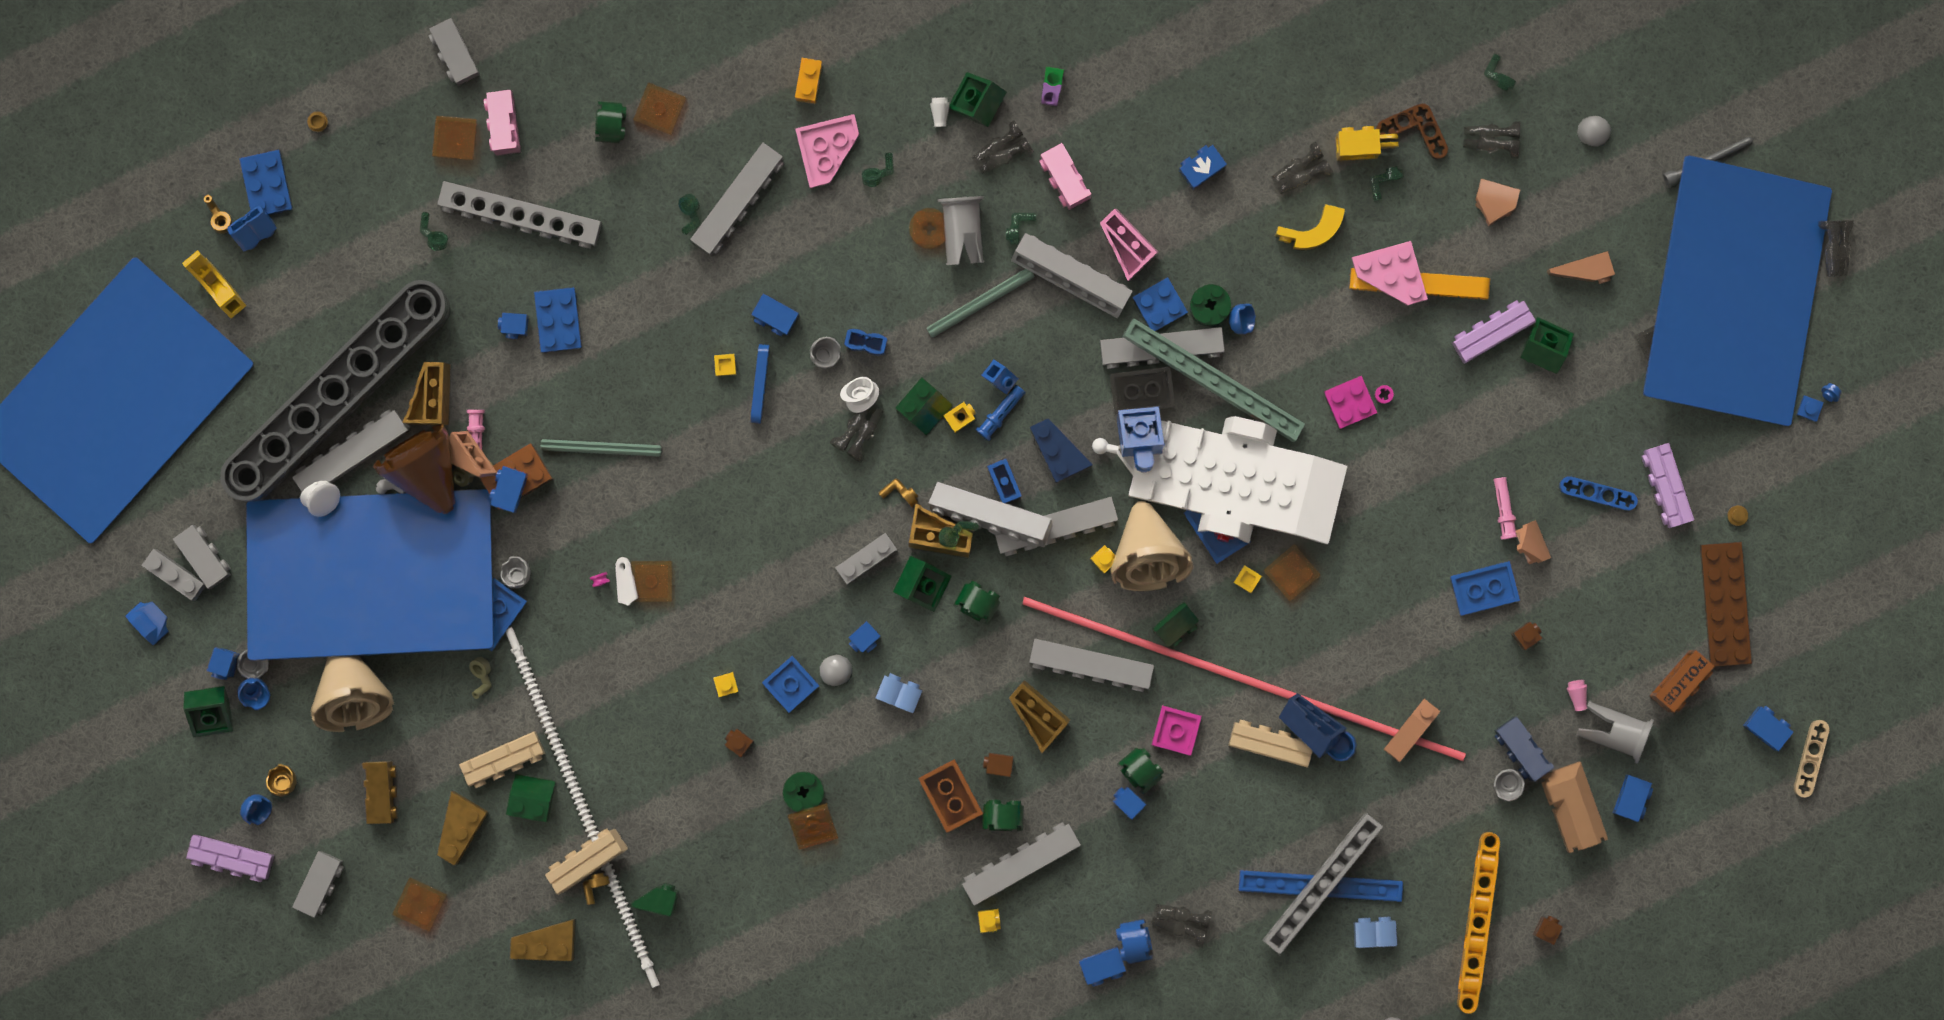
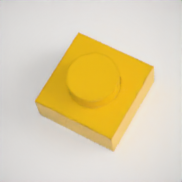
[714,354,736,376]
[1234,565,1262,593]
[714,672,739,697]

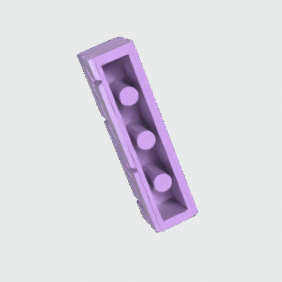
[1452,300,1536,364]
[1642,443,1694,528]
[186,835,274,882]

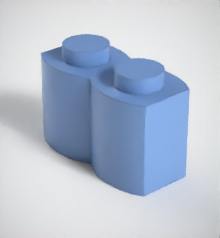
[876,673,922,713]
[1353,917,1397,948]

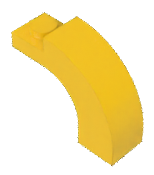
[1275,204,1345,250]
[182,250,246,318]

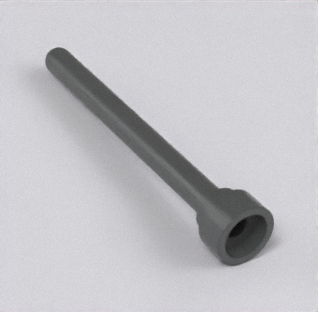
[1663,137,1753,188]

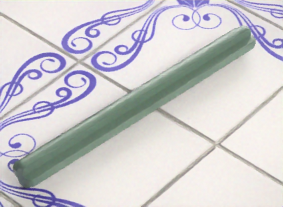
[927,269,1034,337]
[540,439,662,456]

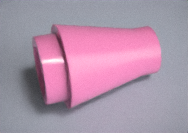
[1567,680,1587,711]

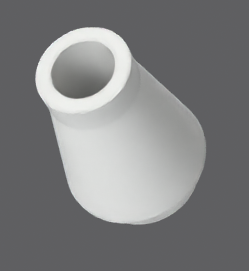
[930,98,950,127]

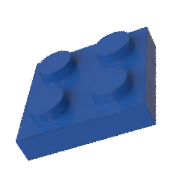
[1133,277,1188,331]
[762,656,819,713]

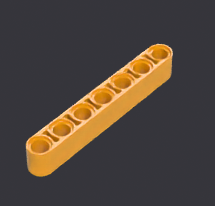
[1349,268,1490,299]

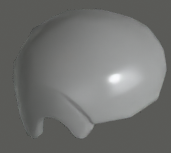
[1577,116,1611,146]
[810,336,841,369]
[500,556,531,588]
[236,650,269,679]
[819,655,852,686]
[1494,769,1525,801]

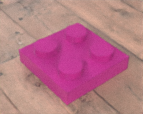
[1324,376,1377,429]
[1151,705,1202,755]

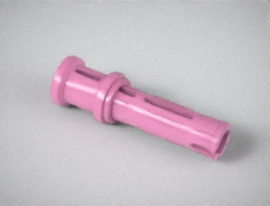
[467,410,485,450]
[1494,477,1517,540]

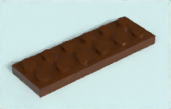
[1700,542,1752,666]

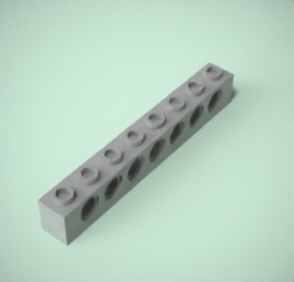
[437,181,602,249]
[1263,813,1383,954]

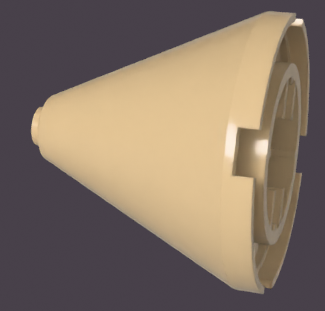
[1111,501,1193,591]
[311,655,394,732]

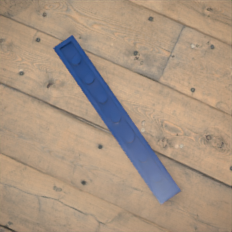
[1239,870,1403,902]

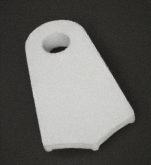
[616,557,638,605]

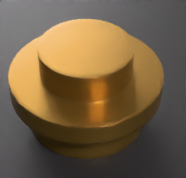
[307,112,328,132]
[1727,505,1748,526]

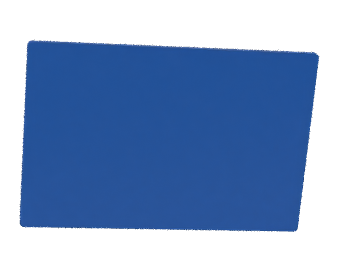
[1643,156,1832,426]
[0,257,254,543]
[247,489,493,661]

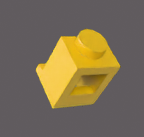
[944,402,976,433]
[1090,545,1115,573]
[978,909,1001,933]

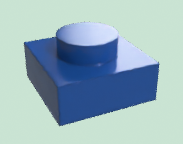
[1796,395,1824,422]

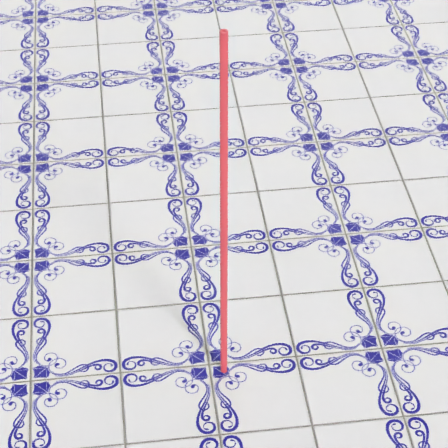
[1022,597,1466,761]

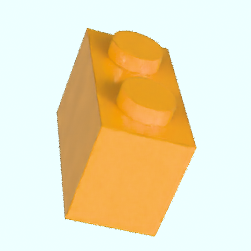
[795,58,823,104]

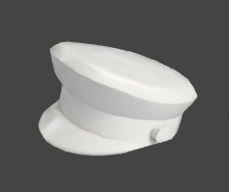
[840,377,879,413]
[300,481,340,517]

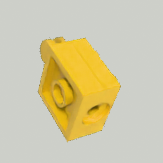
[1335,126,1399,161]

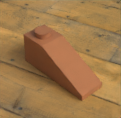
[1547,251,1615,284]
[449,431,497,477]
[1383,699,1440,762]

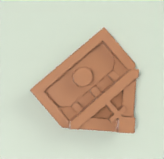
[1475,179,1520,226]
[1516,520,1551,565]

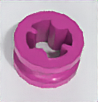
[1375,385,1394,404]
[590,572,610,587]

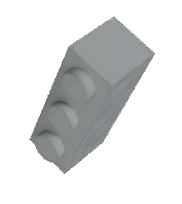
[429,18,480,85]
[173,525,231,589]
[835,533,897,585]
[142,549,206,601]
[292,851,344,917]

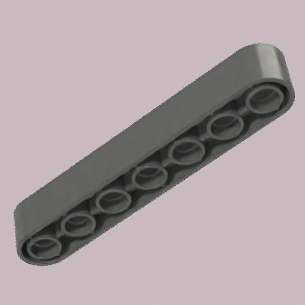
[220,280,450,502]

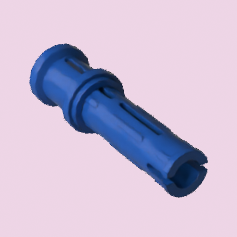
[975,385,1026,441]

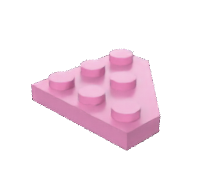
[795,114,859,188]
[1352,241,1428,306]

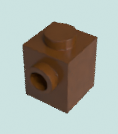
[1511,622,1542,650]
[724,729,754,757]
[983,753,1013,777]
[1533,915,1563,945]

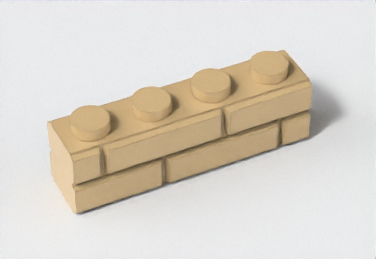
[1228,719,1312,767]
[459,731,545,788]
[545,829,628,895]

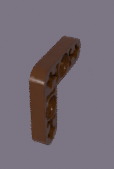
[1376,103,1448,159]

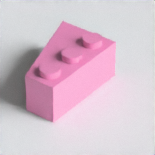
[484,90,521,155]
[1039,143,1091,210]
[1100,209,1159,281]

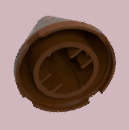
[373,424,455,514]

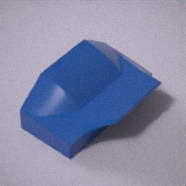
[126,602,169,645]

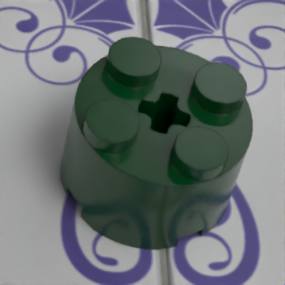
[595,101,626,144]
[1189,284,1231,327]
[953,581,1001,625]
[1117,748,1164,795]
[783,771,824,813]
[982,800,1024,831]

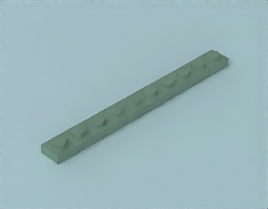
[1123,319,1305,442]

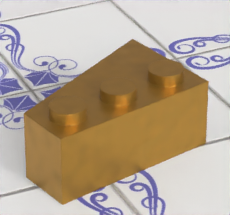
[402,362,451,425]
[908,504,973,558]
[1009,680,1070,753]
[362,761,397,824]
[437,791,489,865]
[510,919,575,961]

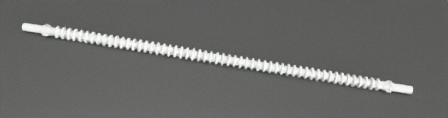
[506,627,660,988]

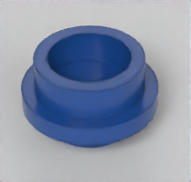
[1821,383,1841,402]

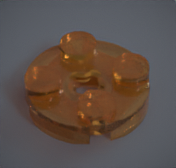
[909,208,945,249]

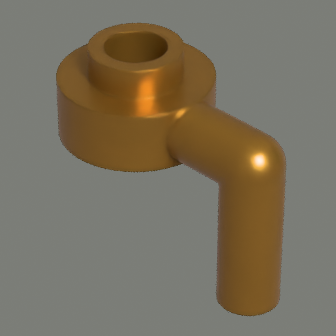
[204,195,233,234]
[878,479,919,507]
[583,873,610,905]

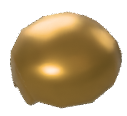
[266,764,297,797]

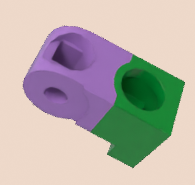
[1041,67,1064,106]

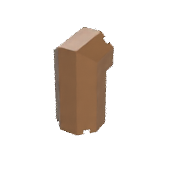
[1540,761,1608,853]

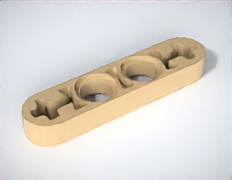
[1794,720,1829,797]

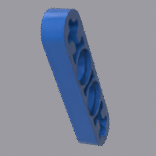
[750,344,769,424]
[1559,477,1638,511]

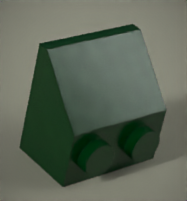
[949,72,1007,127]
[1520,317,1574,374]
[895,377,952,435]
[893,556,952,612]
[1152,602,1199,648]
[183,686,233,737]
[506,774,556,822]
[631,883,679,916]

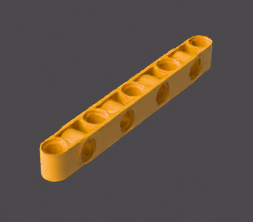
[1457,832,1500,1014]

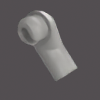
[376,479,404,494]

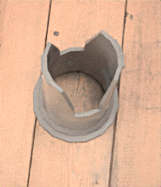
[937,196,984,265]
[1576,700,1654,764]

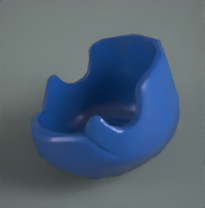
[1229,304,1255,335]
[237,678,270,710]
[1328,731,1357,761]
[240,794,273,825]

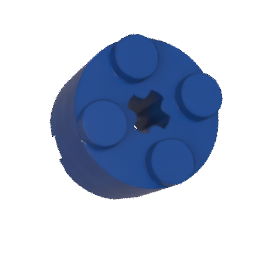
[1116,919,1153,964]

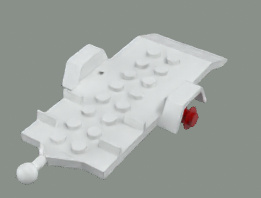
[1092,416,1347,544]

